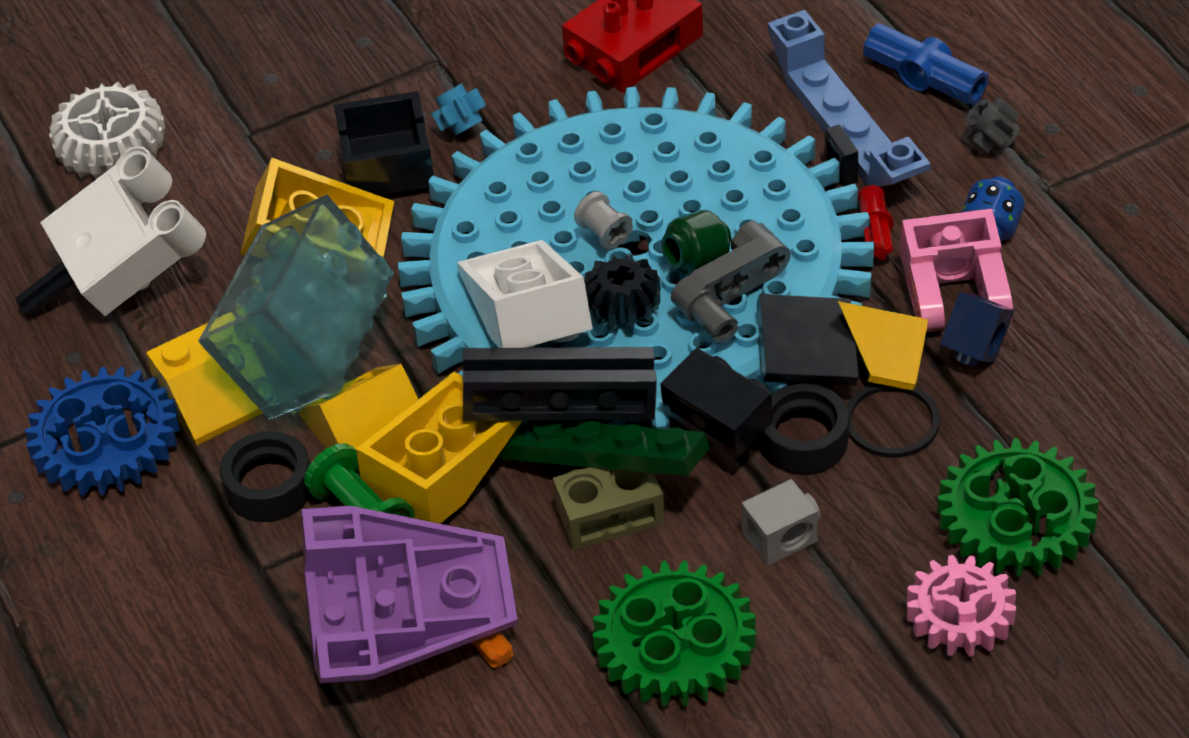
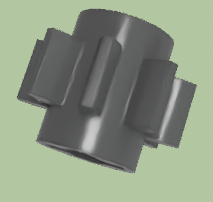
[966,97,1020,153]

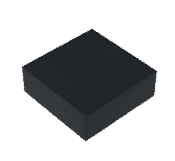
[824,124,858,186]

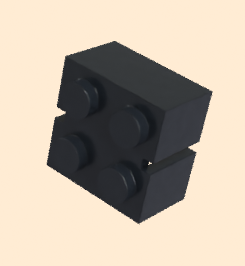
[334,91,434,196]

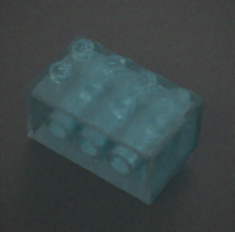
[198,194,394,420]

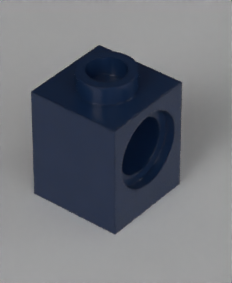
[940,292,1015,367]

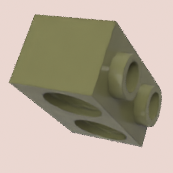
[553,467,665,551]

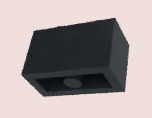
[660,347,773,458]

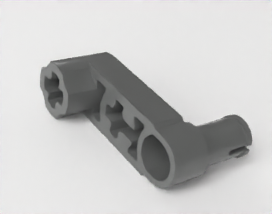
[671,220,791,343]

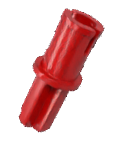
[858,185,893,261]

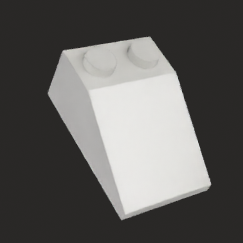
[457,240,593,348]

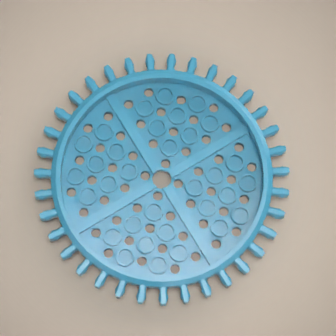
[398,87,874,429]

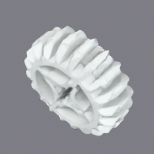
[49,81,165,180]

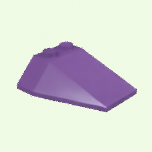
[301,506,518,683]

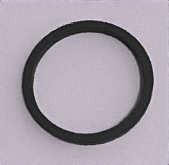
[846,383,940,458]

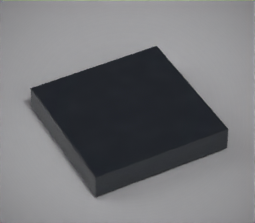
[757,294,859,386]

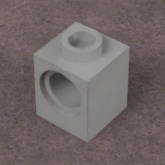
[741,479,821,566]

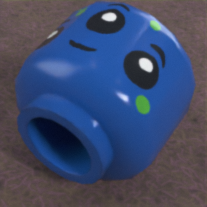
[961,177,1025,242]

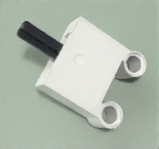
[15,146,206,316]

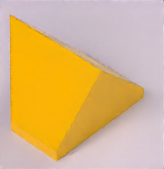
[838,301,929,390]

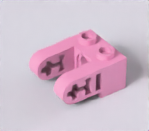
[899,209,1013,333]

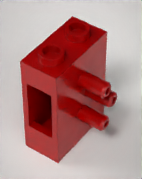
[562,0,703,93]

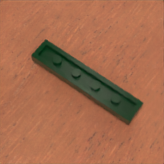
[496,420,710,476]

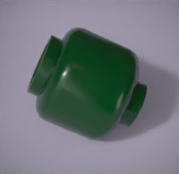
[661,210,732,275]

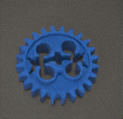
[25,366,180,495]

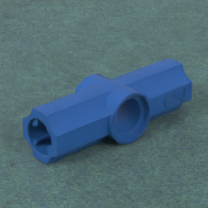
[863,23,989,106]

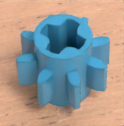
[431,83,486,136]

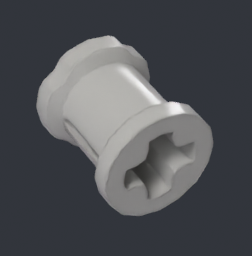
[574,191,633,250]

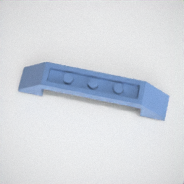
[767,10,931,187]

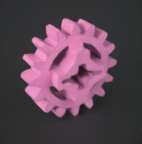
[906,555,1016,657]

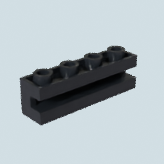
[463,347,657,421]

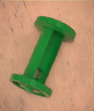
[304,443,415,518]

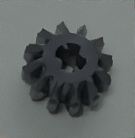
[584,252,661,330]

